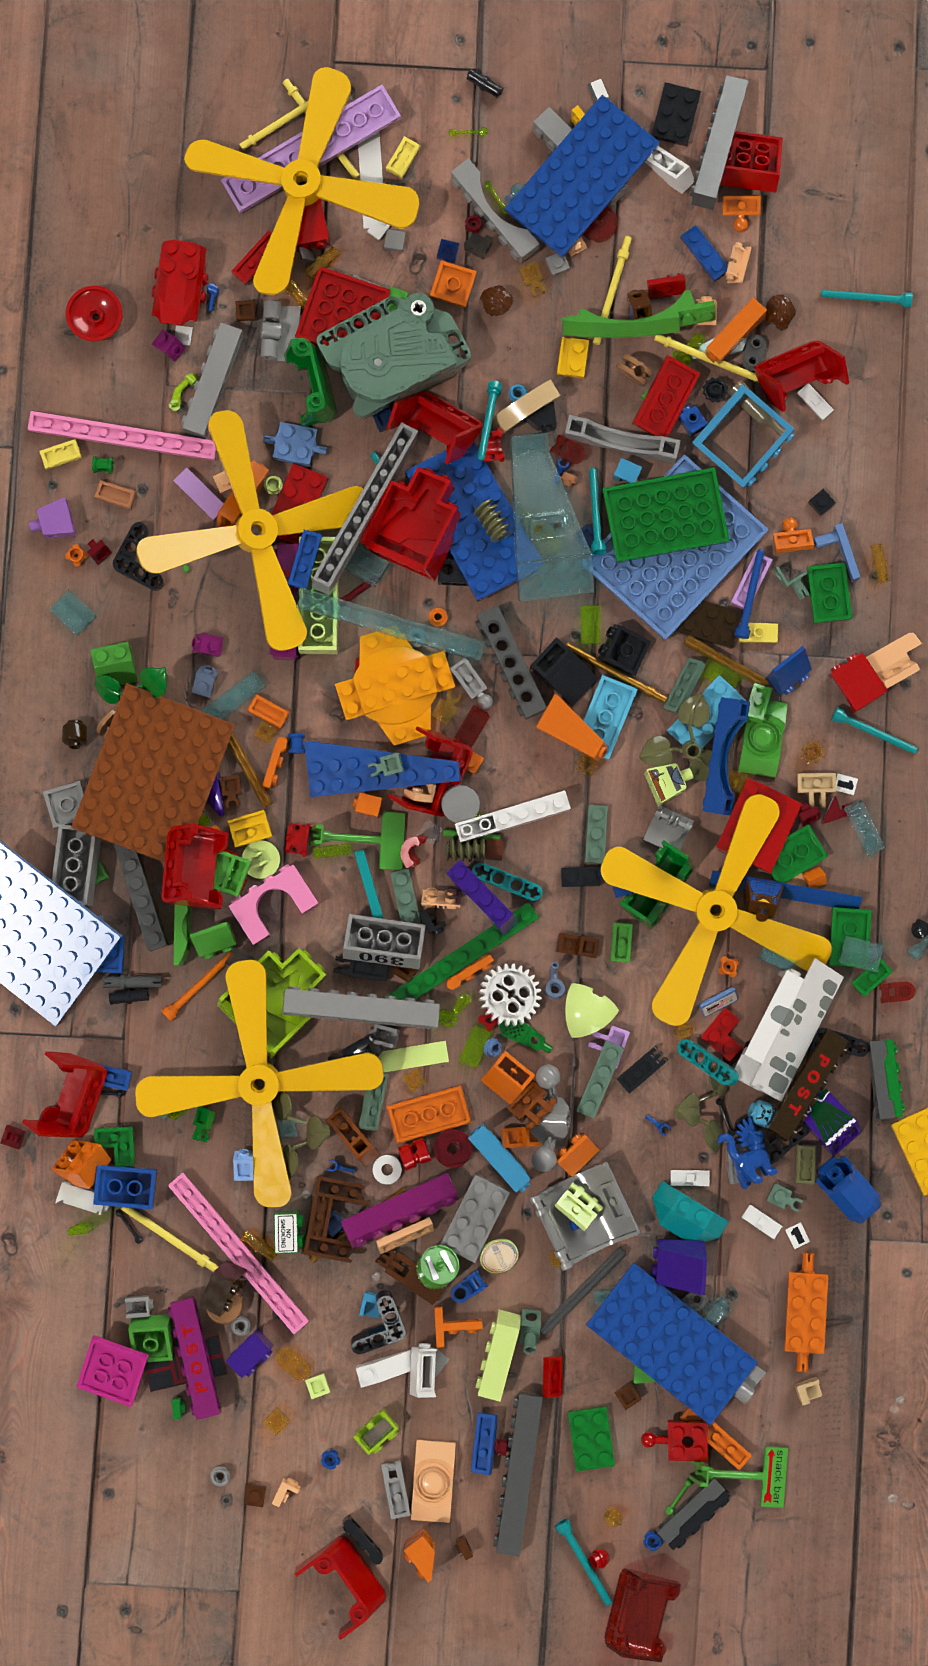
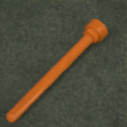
[161,951,235,1022]

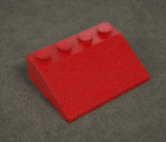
[707,131,783,193]
[716,778,803,874]

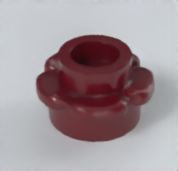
[465,215,483,234]
[494,1437,508,1457]

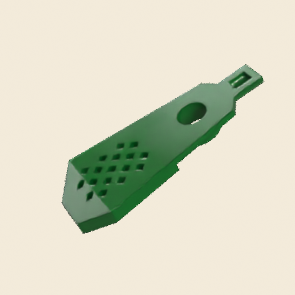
[499,1020,553,1053]

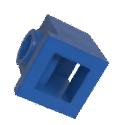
[679,405,708,438]

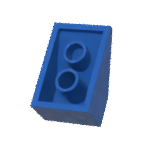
[766,646,812,696]
[93,1165,158,1210]

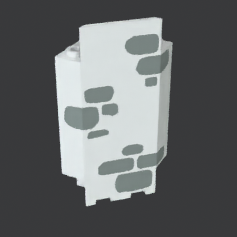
[727,958,844,1101]

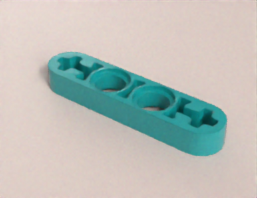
[354,849,384,919]
[472,862,543,902]
[677,1039,739,1086]

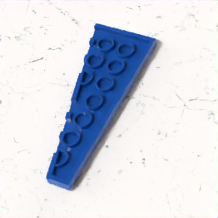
[304,741,461,797]

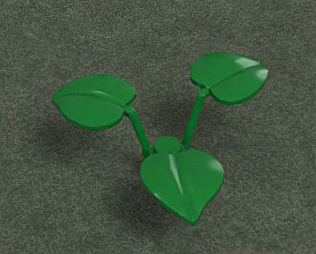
[94,667,167,704]

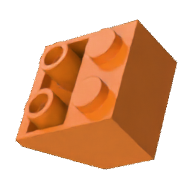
[481,1051,535,1104]
[556,1133,600,1177]
[52,1140,111,1189]
[403,1527,435,1583]

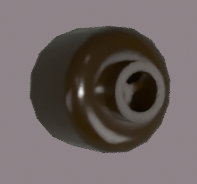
[62,720,87,749]

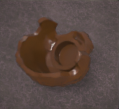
[480,285,513,316]
[765,294,796,331]

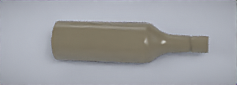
[729,380,785,436]

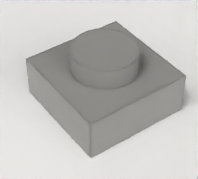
[545,254,570,277]

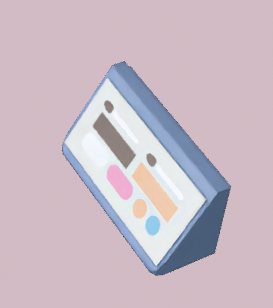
[698,987,738,1017]

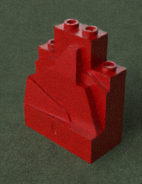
[360,467,461,581]

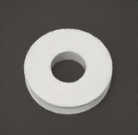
[373,1155,402,1184]

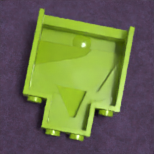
[217,948,326,1059]

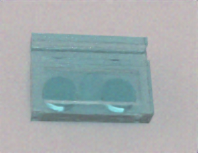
[345,544,390,587]
[50,589,97,636]
[839,936,884,973]

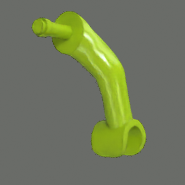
[169,373,199,411]

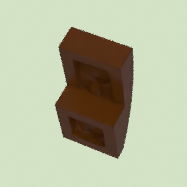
[556,933,600,958]

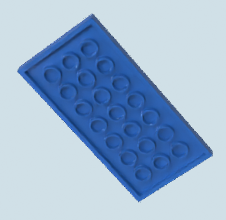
[505,95,660,258]
[405,442,544,602]
[586,1262,758,1425]

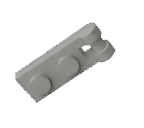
[381,1460,411,1519]

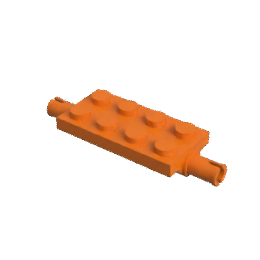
[784,1252,828,1372]

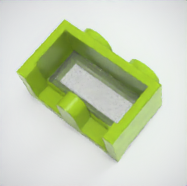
[353,1408,399,1455]

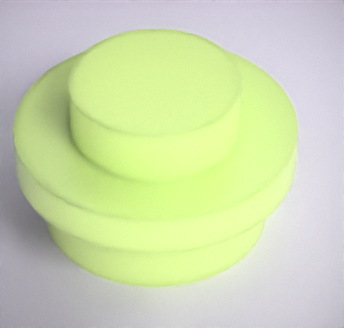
[264,476,283,495]

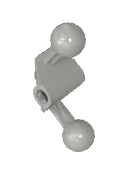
[529,1064,571,1172]

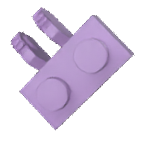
[588,1025,630,1068]

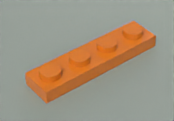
[680,1407,752,1471]

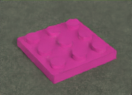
[77,1335,149,1407]

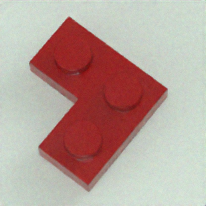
[700,1007,742,1062]

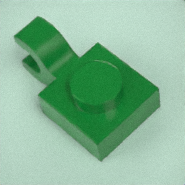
[192,1106,216,1143]

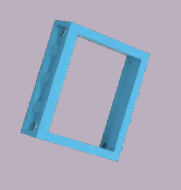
[692,384,795,488]
[468,1122,531,1192]

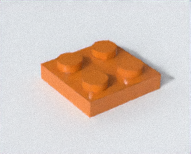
[430,260,477,309]

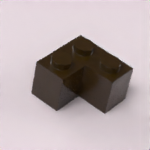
[199,1260,247,1317]

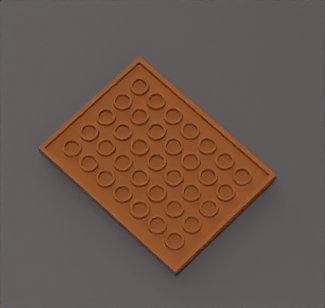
[71,683,235,862]

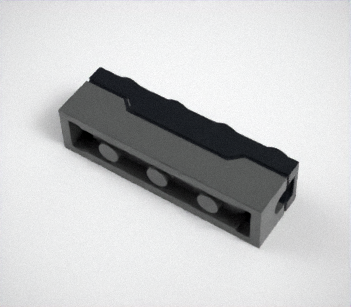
[655,1478,731,1550]

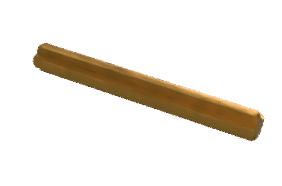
[684,635,770,687]
[228,732,272,808]

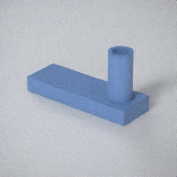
[813,523,860,582]

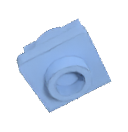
[233,1149,254,1181]

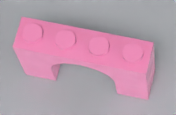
[228,864,319,946]

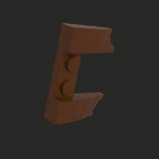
[301,1176,370,1263]

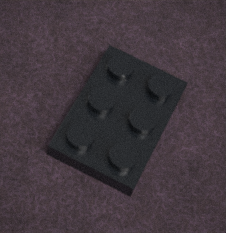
[652,82,701,147]

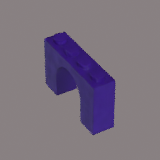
[446,860,518,936]

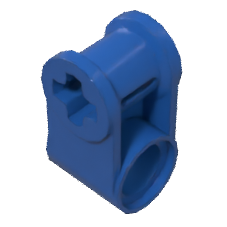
[451,1269,489,1303]

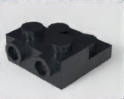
[598,624,651,676]

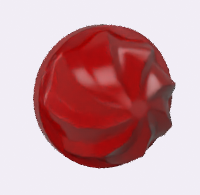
[589,1549,609,1570]

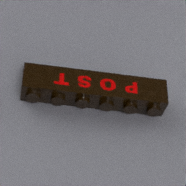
[765,1029,849,1141]

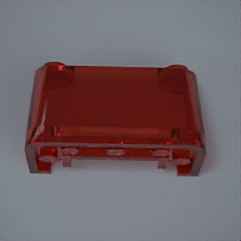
[604,1568,681,1663]

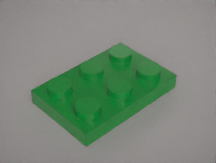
[806,562,852,624]
[771,824,828,883]
[828,907,872,968]
[568,1406,615,1472]

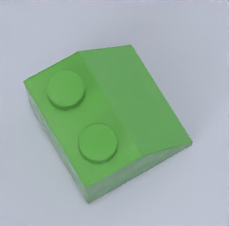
[90,642,139,686]
[190,922,238,960]
[128,1314,173,1362]

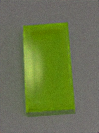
[581,606,600,644]
[701,658,742,689]
[459,1025,491,1068]
[68,1223,94,1236]

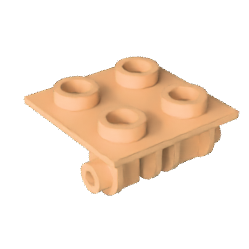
[421,888,461,909]

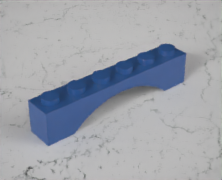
[703,697,750,815]

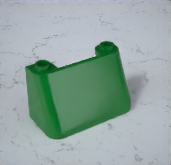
[284,338,337,427]

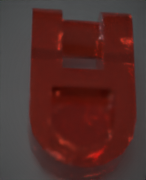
[549,435,585,464]
[879,982,915,1003]

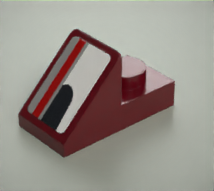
[821,796,861,825]

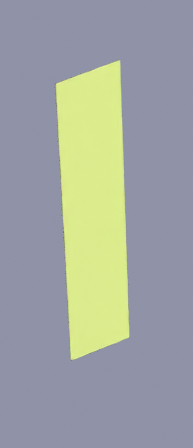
[327,1041,449,1072]

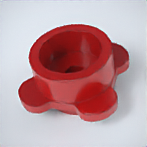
[478,1009,498,1031]

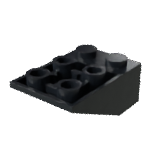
[530,637,598,707]

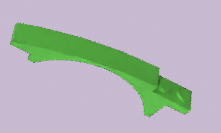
[562,290,715,338]

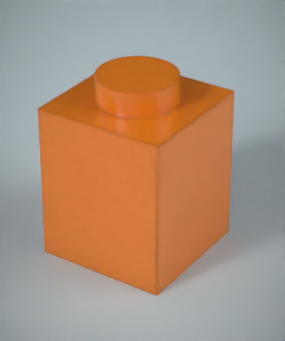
[353,793,383,818]

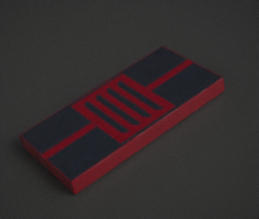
[145,1335,227,1392]

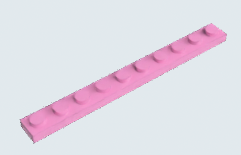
[28,411,217,461]
[168,1172,309,1334]

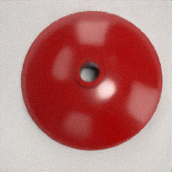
[66,285,123,342]

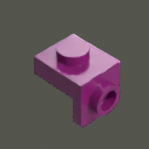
[151,329,186,362]
[191,633,223,657]

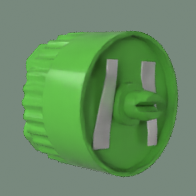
[416,1245,459,1289]

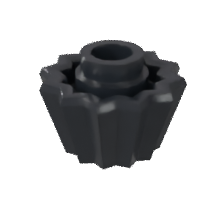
[702,377,728,403]

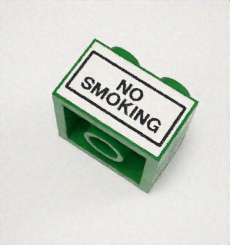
[274,1210,304,1254]

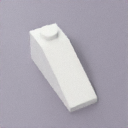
[645,146,695,194]
[356,1350,411,1388]

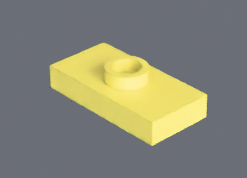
[386,136,421,179]
[40,439,82,470]
[739,623,778,643]

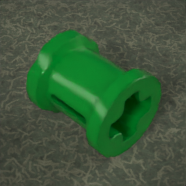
[92,456,114,474]

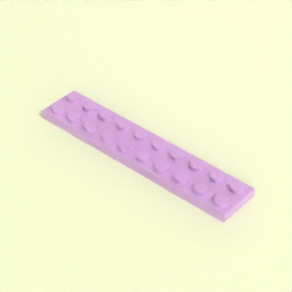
[221,85,401,214]

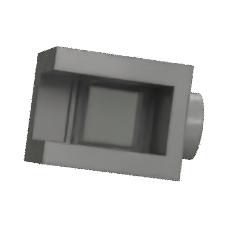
[369,1024,400,1049]
[125,1295,154,1318]

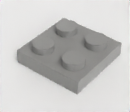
[43,781,84,829]

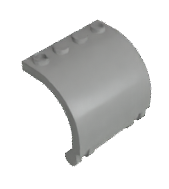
[529,1162,640,1271]

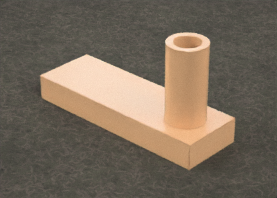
[376,1217,434,1254]

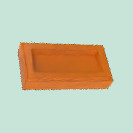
[247,694,290,729]

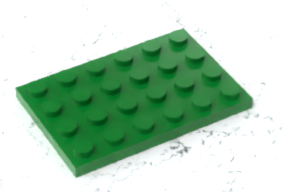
[602,467,730,563]

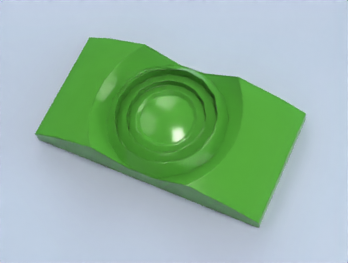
[738,697,787,778]
[214,851,252,898]
[174,904,193,966]

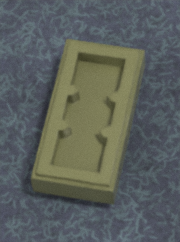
[794,1144,816,1185]

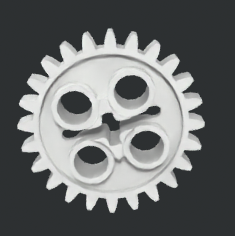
[479,964,542,1026]

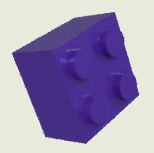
[226,1328,273,1378]

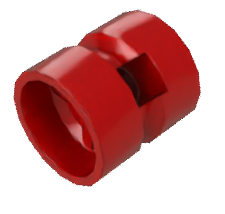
[398,1137,432,1171]

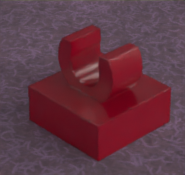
[87,539,112,565]
[799,802,820,827]
[0,1125,26,1150]

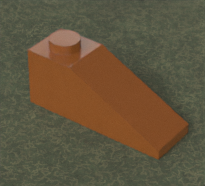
[326,1107,380,1167]

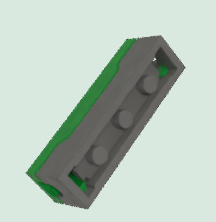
[867,1039,905,1119]

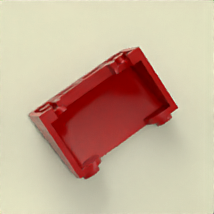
[161,823,229,910]

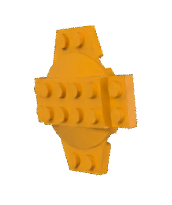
[335,626,455,746]

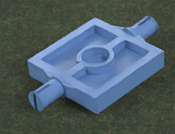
[263,422,327,467]

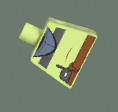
[644,763,693,807]

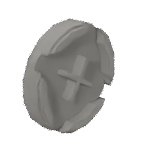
[441,784,480,823]

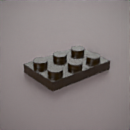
[677,600,743,649]

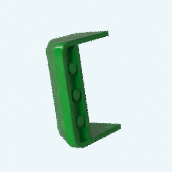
[619,840,694,930]

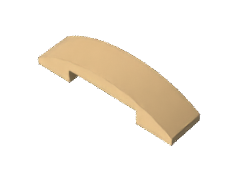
[491,379,561,435]

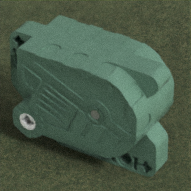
[317,293,471,420]

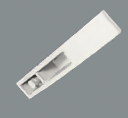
[455,790,571,842]

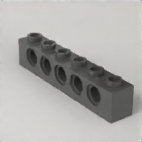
[475,605,547,720]

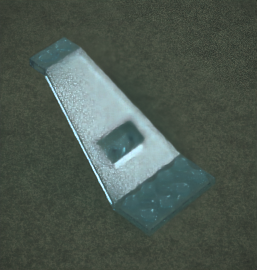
[510,432,594,602]

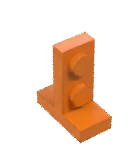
[435,1305,483,1348]

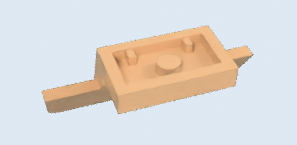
[866,633,922,688]

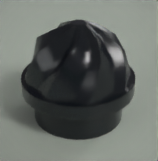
[911,919,928,939]

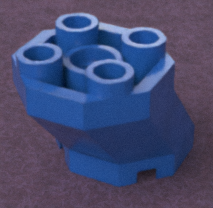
[816,1156,881,1224]

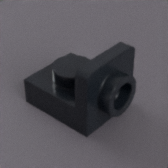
[419,909,446,935]

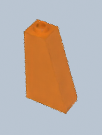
[705,297,767,364]
[217,460,269,528]
[536,694,608,762]

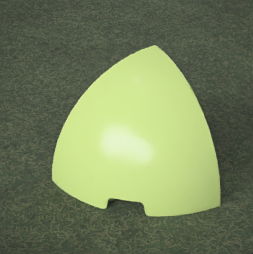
[565,983,619,1038]

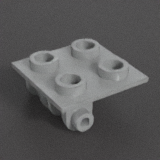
[643,806,694,850]

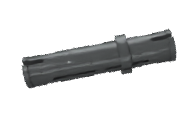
[103,974,162,990]

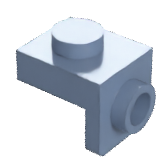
[192,665,219,698]

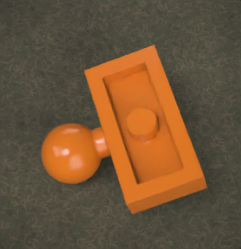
[722,196,761,232]
[773,517,814,553]

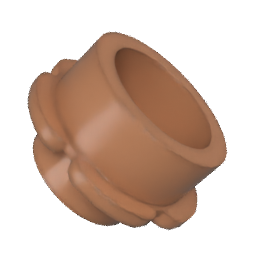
[559,472,577,488]

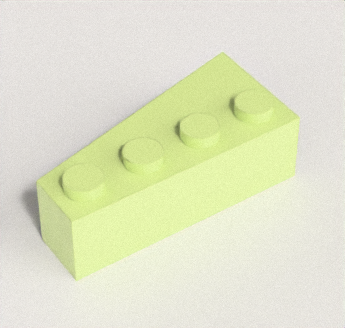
[475,1309,521,1402]

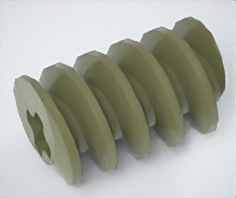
[474,499,513,542]
[446,837,485,862]

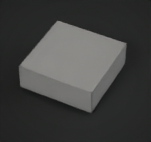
[384,229,406,252]

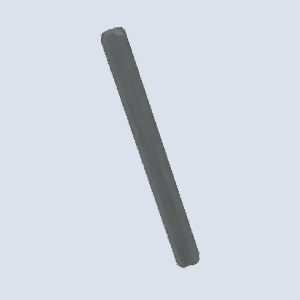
[540,1247,626,1336]

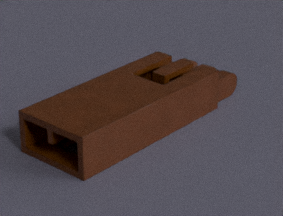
[375,1249,445,1305]

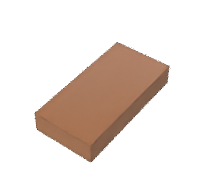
[94,480,137,510]

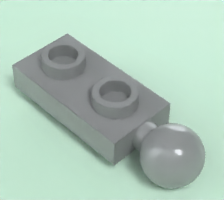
[450,658,493,710]

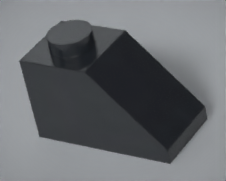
[524,402,556,433]

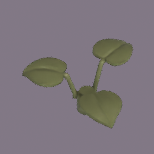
[639,694,712,781]
[674,1063,728,1154]
[274,1091,330,1179]

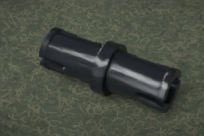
[466,69,504,99]
[109,988,149,1005]

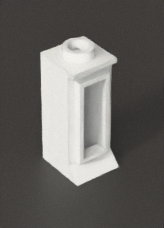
[55,1181,109,1215]
[410,1343,437,1398]

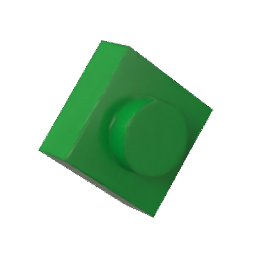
[172,1396,186,1420]

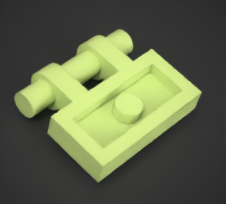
[554,1182,603,1231]

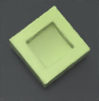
[305,1373,331,1399]

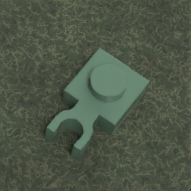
[368,753,404,777]
[766,1183,803,1212]

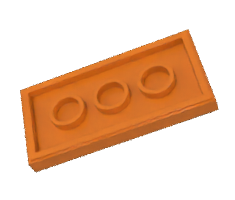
[387,1085,471,1144]

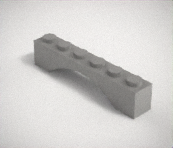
[450,158,539,264]
[564,415,681,464]

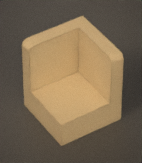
[794,1377,822,1406]

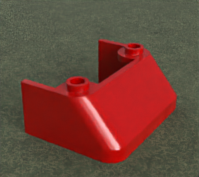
[754,341,850,412]
[386,391,483,464]
[388,726,473,817]
[22,1051,107,1138]
[294,1536,386,1640]

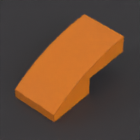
[501,1126,542,1148]

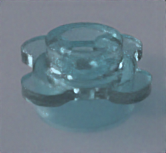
[278,1120,298,1138]

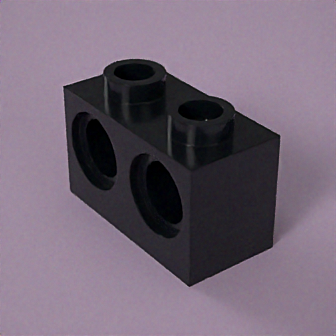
[438,556,468,586]

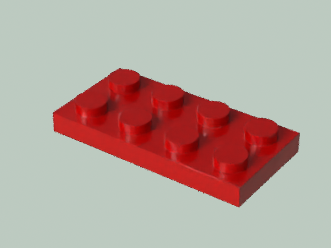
[632,355,700,437]
[271,463,328,544]

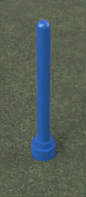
[734,549,764,639]

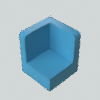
[613,458,642,483]
[359,1291,383,1318]

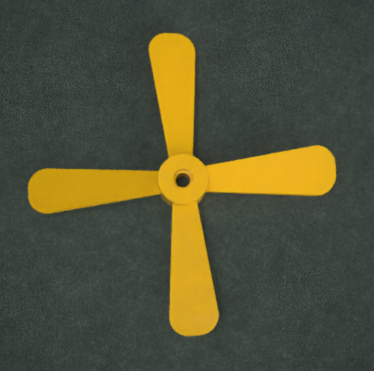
[184,67,419,295]
[136,410,363,651]
[600,794,832,1026]
[135,960,384,1207]

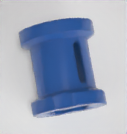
[288,733,305,754]

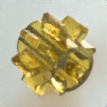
[801,741,825,764]
[574,754,598,777]

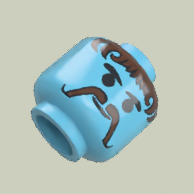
[748,1100,776,1128]

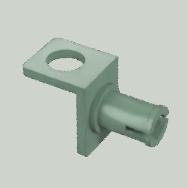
[772,566,810,600]
[519,1309,541,1354]

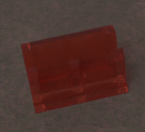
[454,705,490,748]

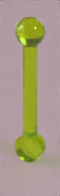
[449,127,488,136]
[485,181,508,214]

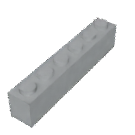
[533,107,628,207]
[181,323,244,439]

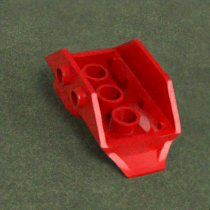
[151,240,209,326]

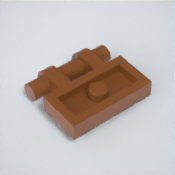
[507,1081,557,1131]

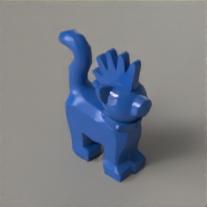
[717,1117,778,1189]

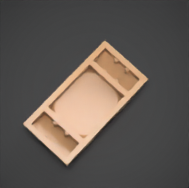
[411,1440,456,1523]

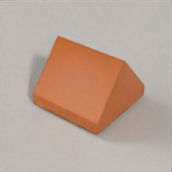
[802,866,827,889]

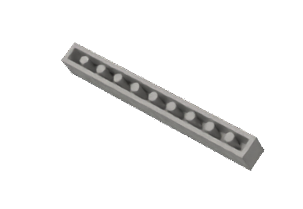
[312,422,418,596]

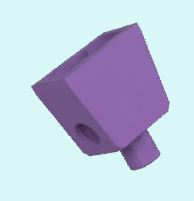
[29,497,77,539]

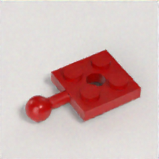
[641,1420,708,1462]

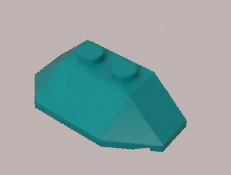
[652,1181,729,1242]

